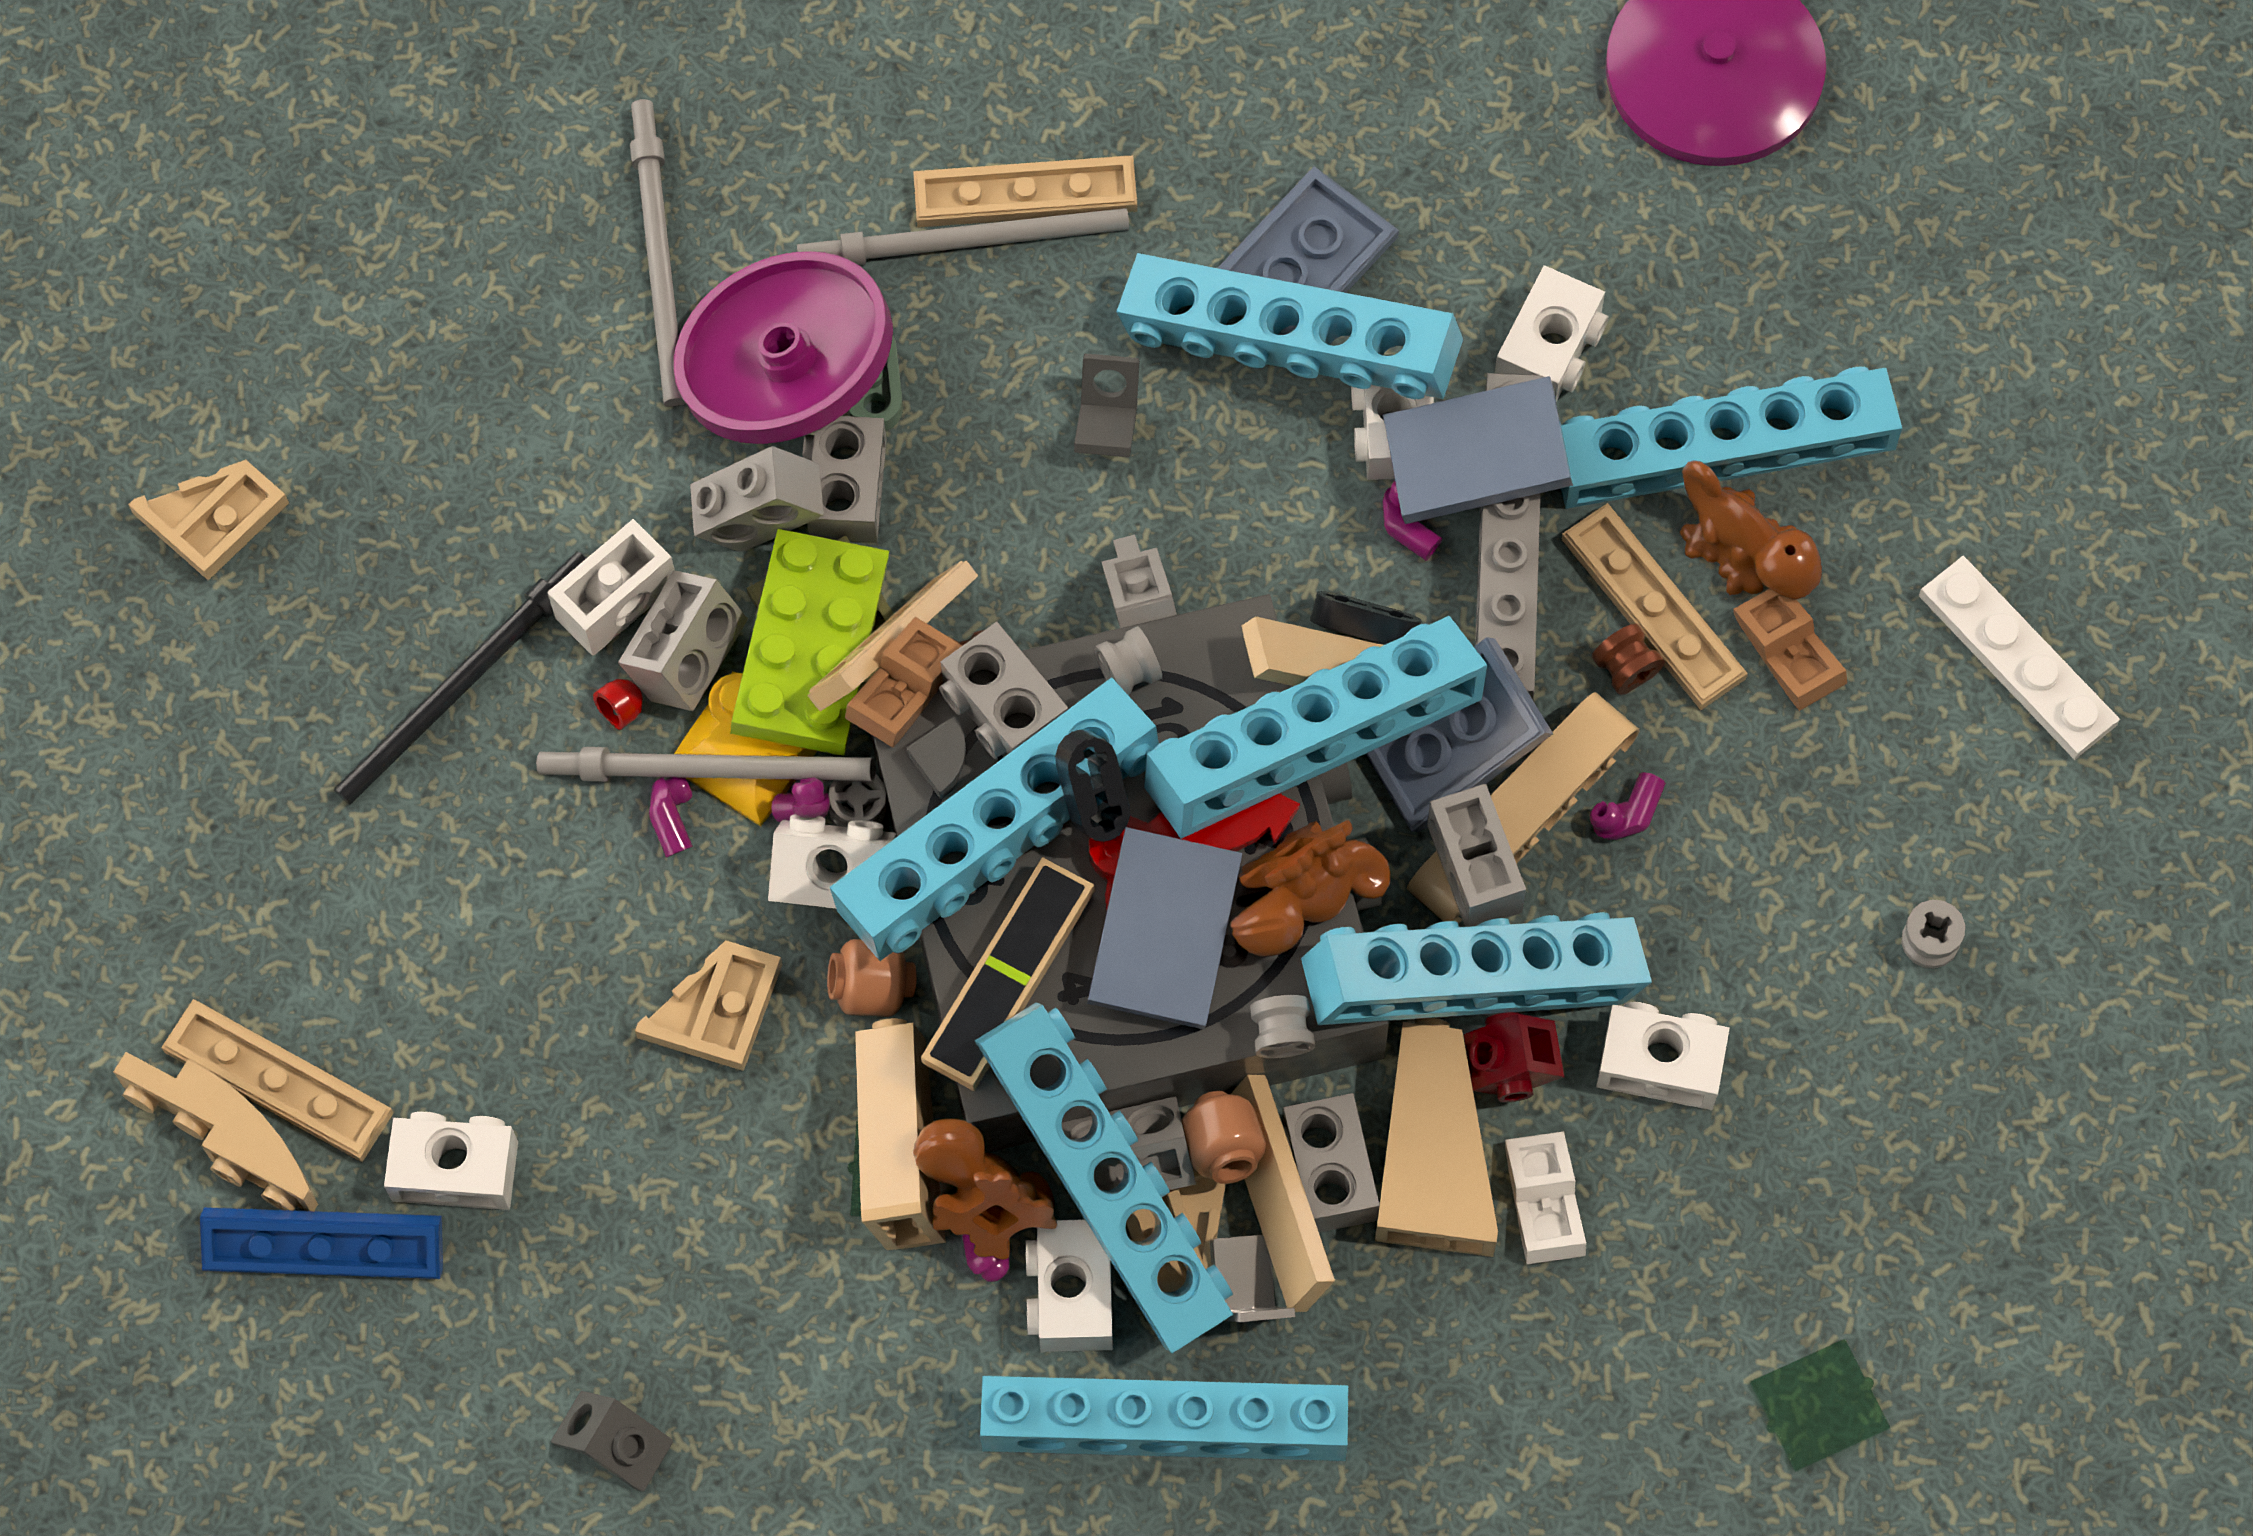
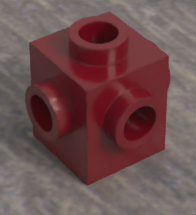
[1463,1012,1564,1102]

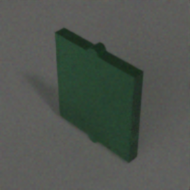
[1750,1339,1891,1472]

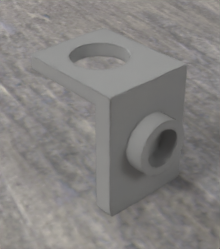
[1210,1234,1295,1322]

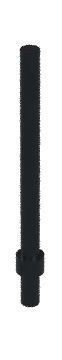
[334,551,587,805]

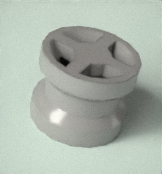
[1094,626,1162,695]
[829,775,887,827]
[1901,900,1965,969]
[1250,995,1315,1058]

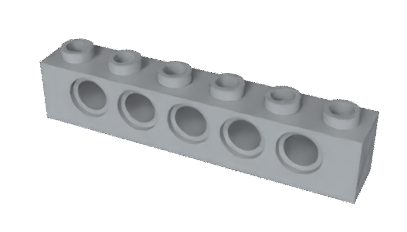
[1475,373,1544,700]

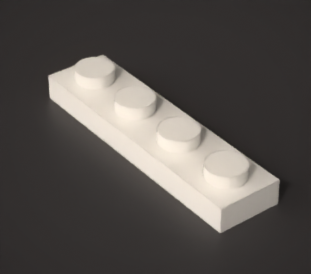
[1919,556,2120,760]

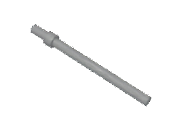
[630,99,685,407]
[797,208,1129,265]
[536,747,876,782]

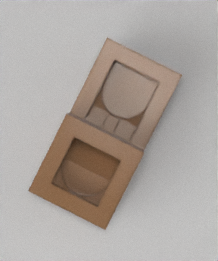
[1733,589,1847,711]
[845,617,963,748]

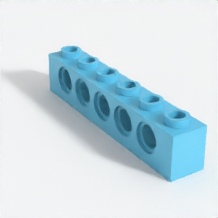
[1116,253,1463,399]
[1561,367,1902,509]
[1144,616,1487,839]
[830,677,1159,961]
[1301,912,1652,1025]
[975,1002,1233,1353]
[980,1376,1348,1461]

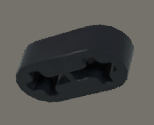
[1310,591,1421,645]
[1055,729,1130,842]

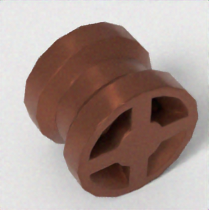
[1592,623,1665,695]

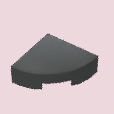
[906,716,966,799]

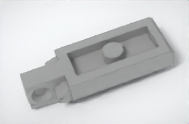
[1102,535,1177,628]

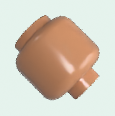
[827,939,916,1017]
[1181,1091,1266,1184]

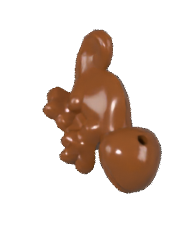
[1680,460,1822,599]
[1230,820,1390,956]
[913,1119,1057,1260]

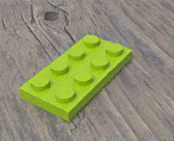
[730,529,889,756]

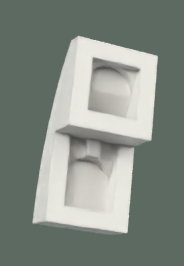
[1505,1131,1586,1264]

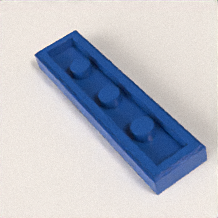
[200,1208,443,1279]

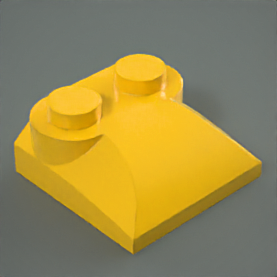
[674,671,817,827]

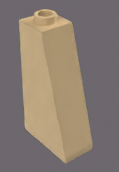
[855,1018,946,1250]
[1375,1018,1498,1257]

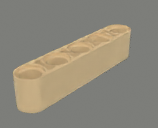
[1407,692,1640,924]

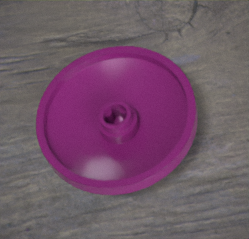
[1606,0,1826,166]
[674,251,893,444]

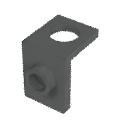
[1074,354,1140,457]
[551,1391,673,1492]

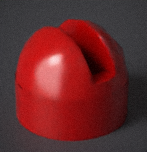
[593,679,643,730]

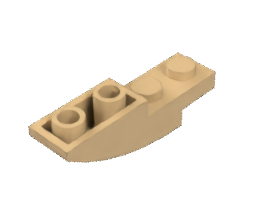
[113,1052,318,1211]

